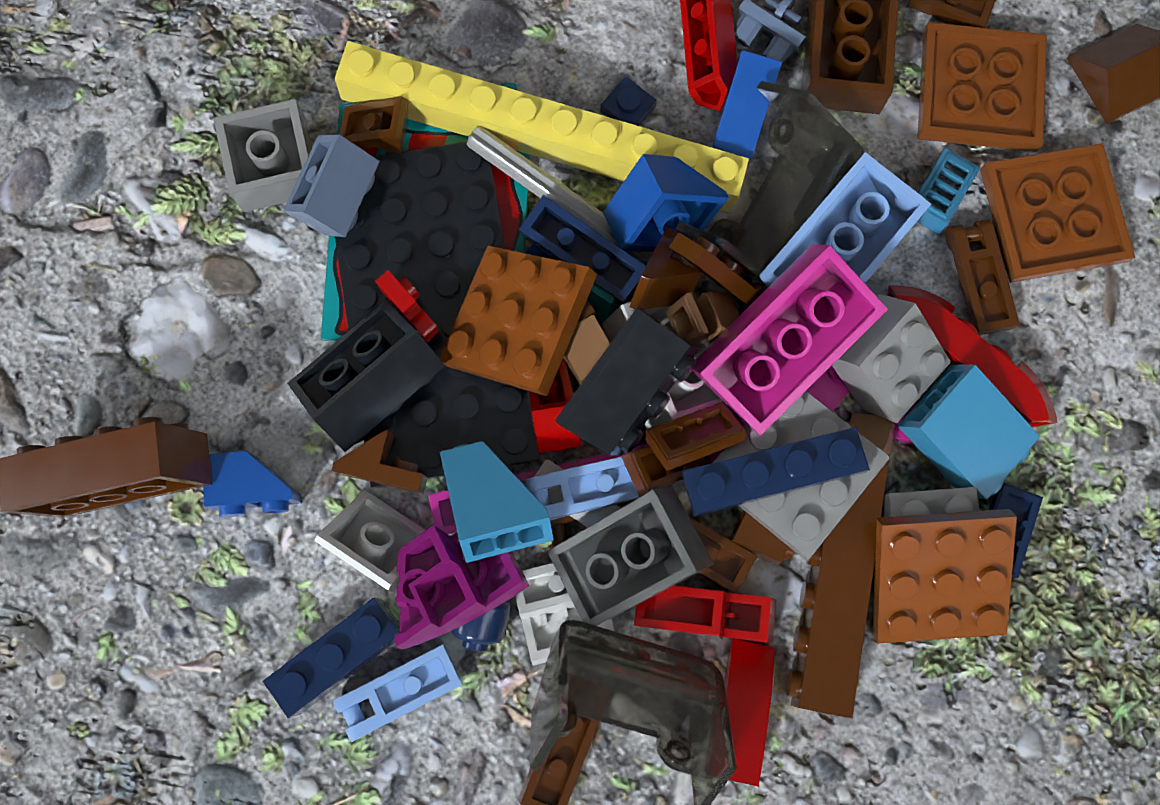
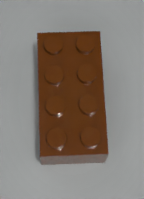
[800,0,898,114]
[0,417,213,518]

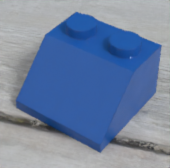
[603,154,729,252]

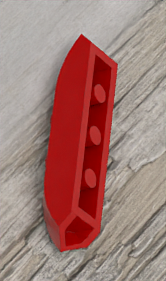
[680,0,737,111]
[887,285,1058,428]

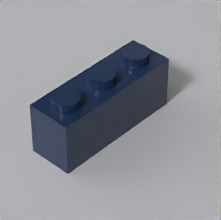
[519,195,646,306]
[262,597,400,719]

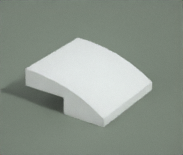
[515,563,617,666]

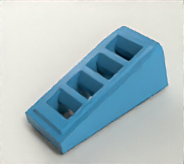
[917,147,980,235]

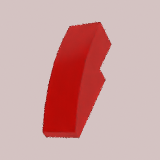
[634,586,777,643]
[709,638,775,787]

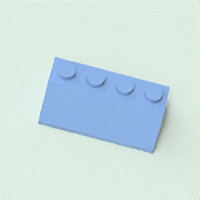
[759,152,931,288]

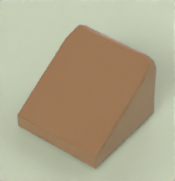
[695,291,740,342]
[666,292,708,346]
[849,413,895,460]

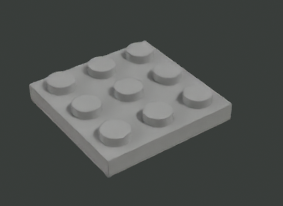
[713,391,890,561]

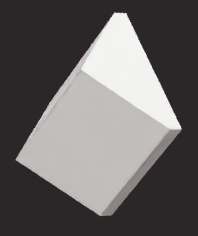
[315,490,426,592]

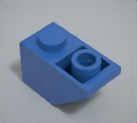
[203,451,302,517]

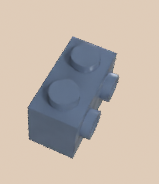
[283,134,380,237]

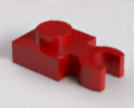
[375,270,440,342]

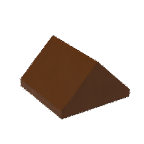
[1067,24,1160,124]

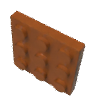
[917,22,1047,152]
[980,143,1135,283]
[439,246,597,396]
[873,509,1017,644]

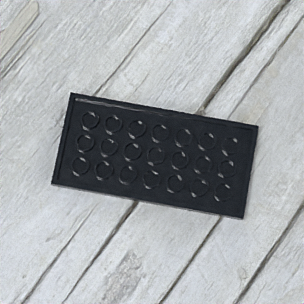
[335,142,540,489]

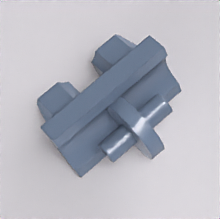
[734,0,806,67]

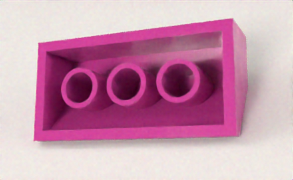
[693,243,888,436]

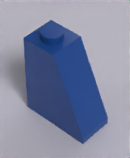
[712,50,782,160]

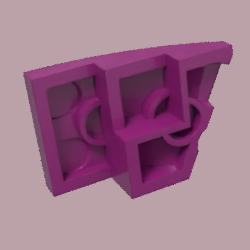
[395,525,530,649]

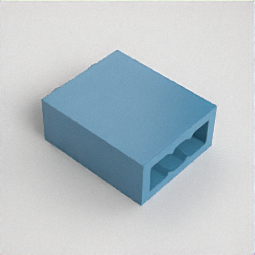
[898,365,1040,500]

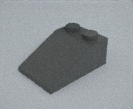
[547,486,714,631]

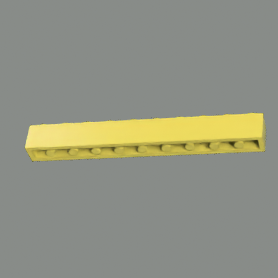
[335,41,749,213]

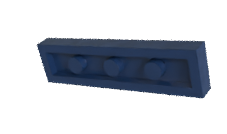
[682,427,870,516]

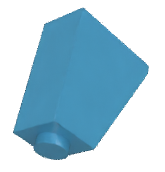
[440,441,554,563]

